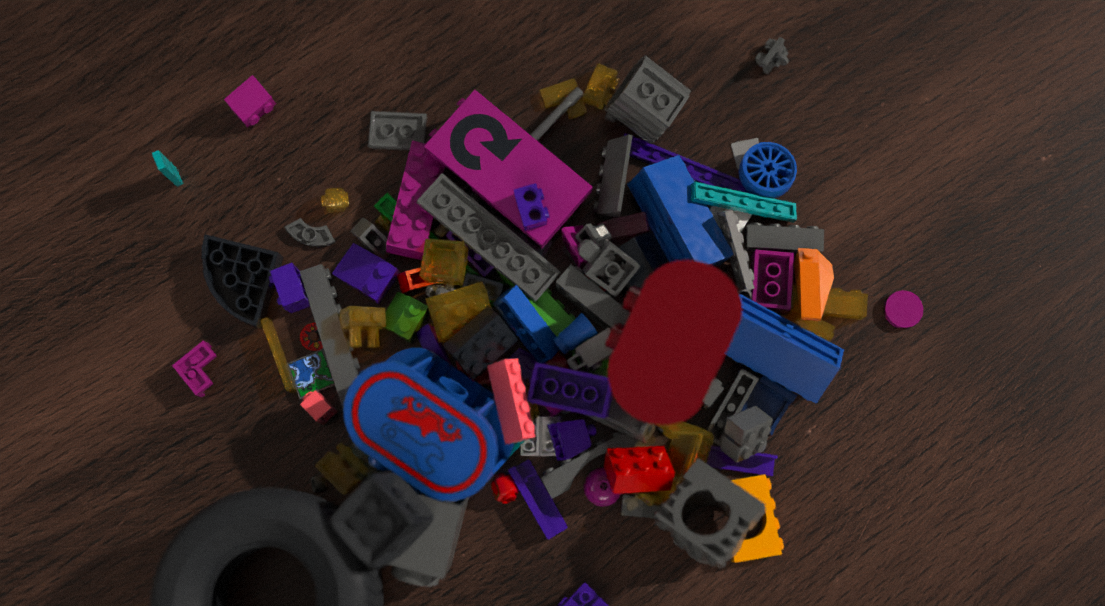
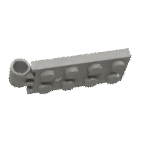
[717,210,754,300]

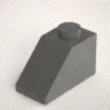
[350,218,390,260]
[620,495,661,518]

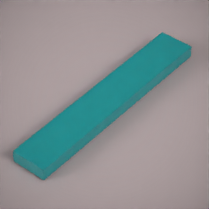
[691,182,797,223]

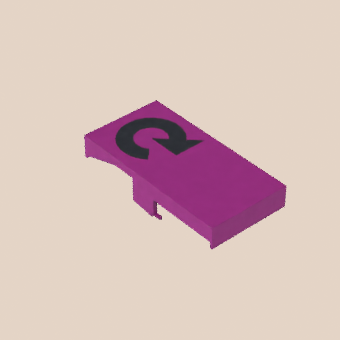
[424,90,592,248]

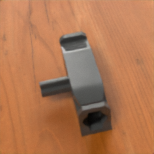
[584,398,655,444]

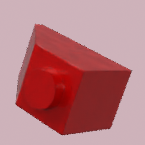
[397,263,444,293]

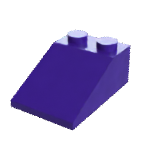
[332,243,400,305]

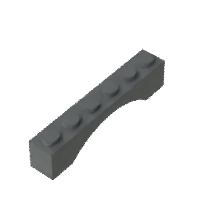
[541,432,656,499]

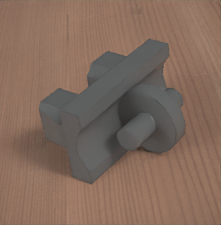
[755,37,789,74]

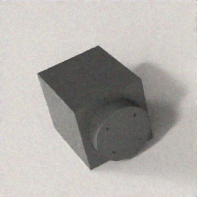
[389,493,469,586]

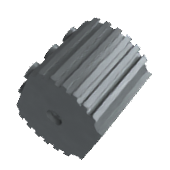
[605,56,691,144]

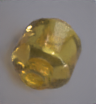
[321,188,349,213]

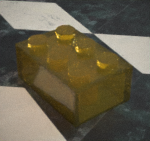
[426,282,491,343]

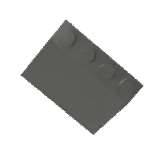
[593,135,633,221]

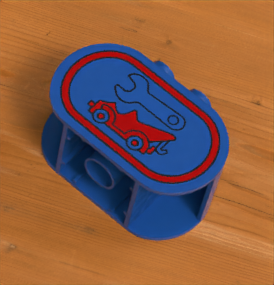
[344,348,515,501]

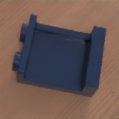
[740,375,797,436]

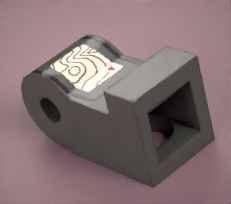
[575,224,612,246]

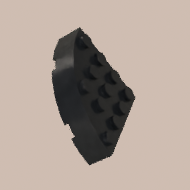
[201,234,284,330]

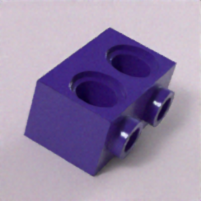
[513,183,550,231]

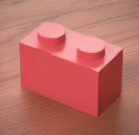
[300,391,338,425]

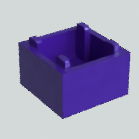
[269,263,310,314]

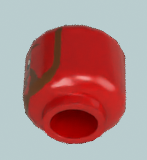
[490,473,519,504]

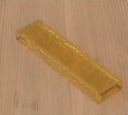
[261,317,297,393]

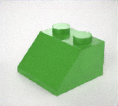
[378,292,431,344]

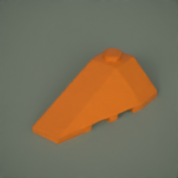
[793,248,834,321]

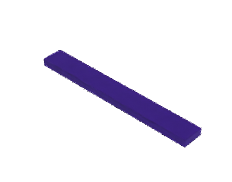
[624,133,749,193]

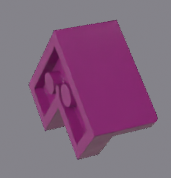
[172,341,217,397]

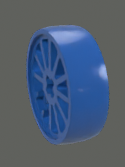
[739,142,797,199]

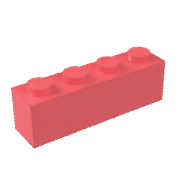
[487,359,536,444]

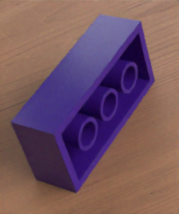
[527,362,613,419]

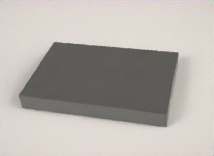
[368,111,427,150]

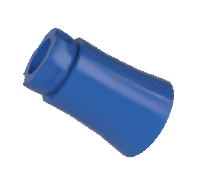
[553,313,598,355]

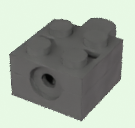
[578,239,640,297]

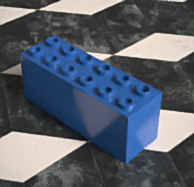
[627,155,734,268]
[725,294,844,403]

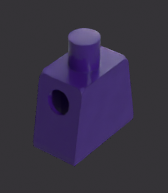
[547,419,596,461]

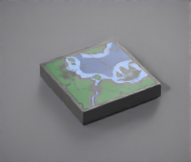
[286,349,335,400]

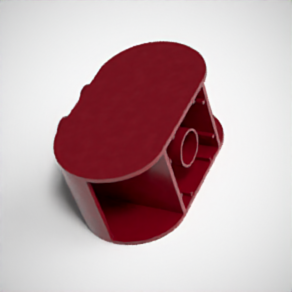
[605,260,742,425]

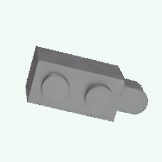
[566,328,614,371]

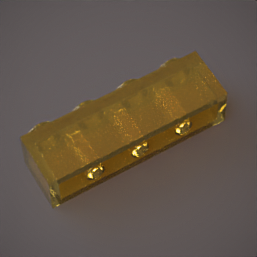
[788,284,868,320]

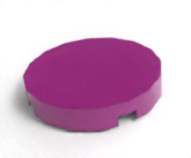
[884,290,924,328]

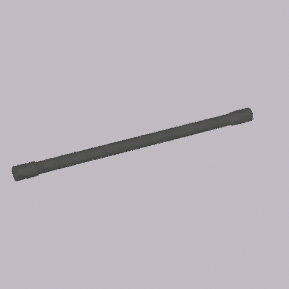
[433,87,584,239]

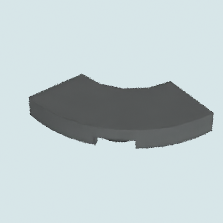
[284,218,336,247]

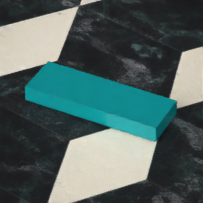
[152,150,183,187]

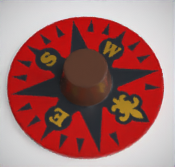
[300,323,323,351]

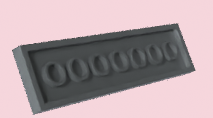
[417,173,561,302]

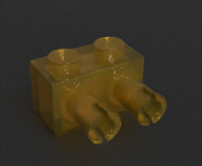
[340,306,386,348]

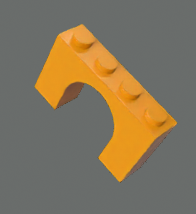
[731,474,784,563]

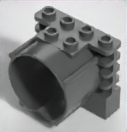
[653,459,766,568]

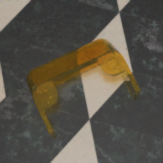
[632,421,714,506]

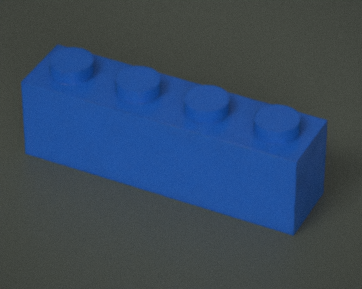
[493,285,560,363]

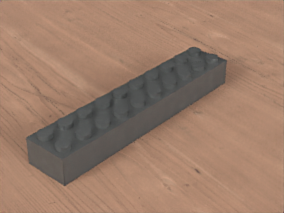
[556,265,724,411]

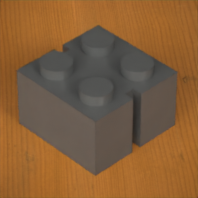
[720,406,773,463]

